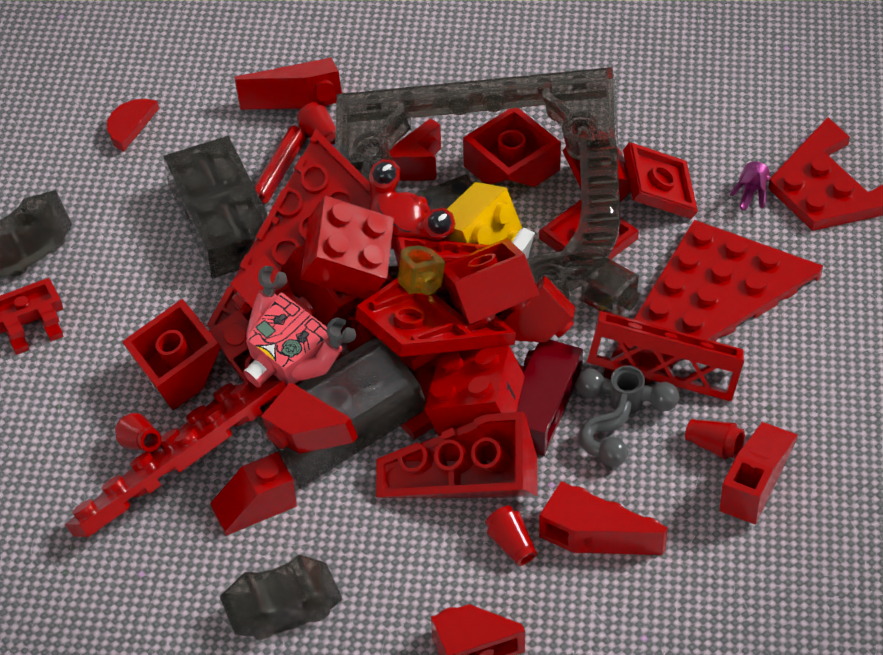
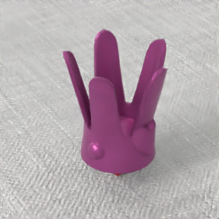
[730,161,770,210]

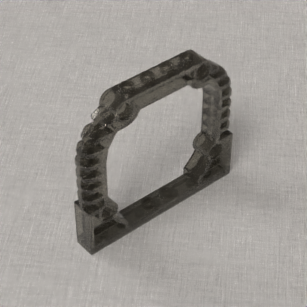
[335,67,620,317]

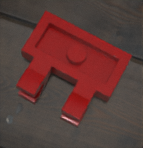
[0,277,64,355]

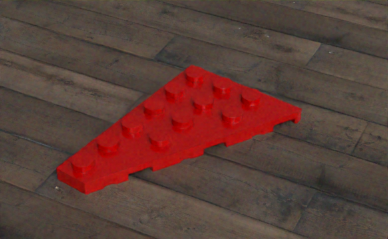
[604,220,823,386]

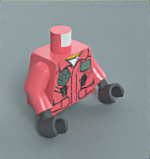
[243,266,356,387]

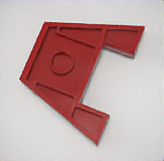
[768,117,883,231]
[356,268,516,357]

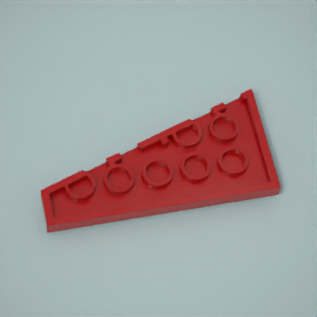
[206,129,371,330]
[65,381,287,537]

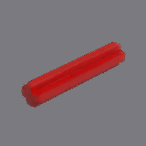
[250,125,306,205]

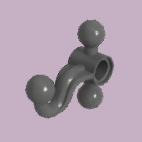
[576,366,679,467]

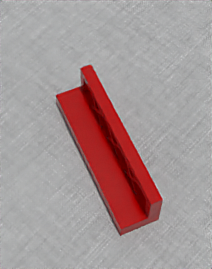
[587,311,745,402]

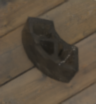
[0,190,72,278]
[219,554,343,640]

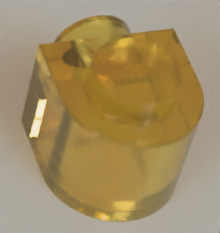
[398,246,445,295]

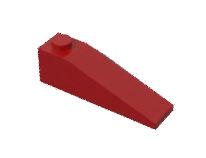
[376,412,538,498]

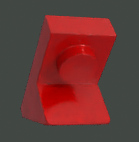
[382,118,441,181]

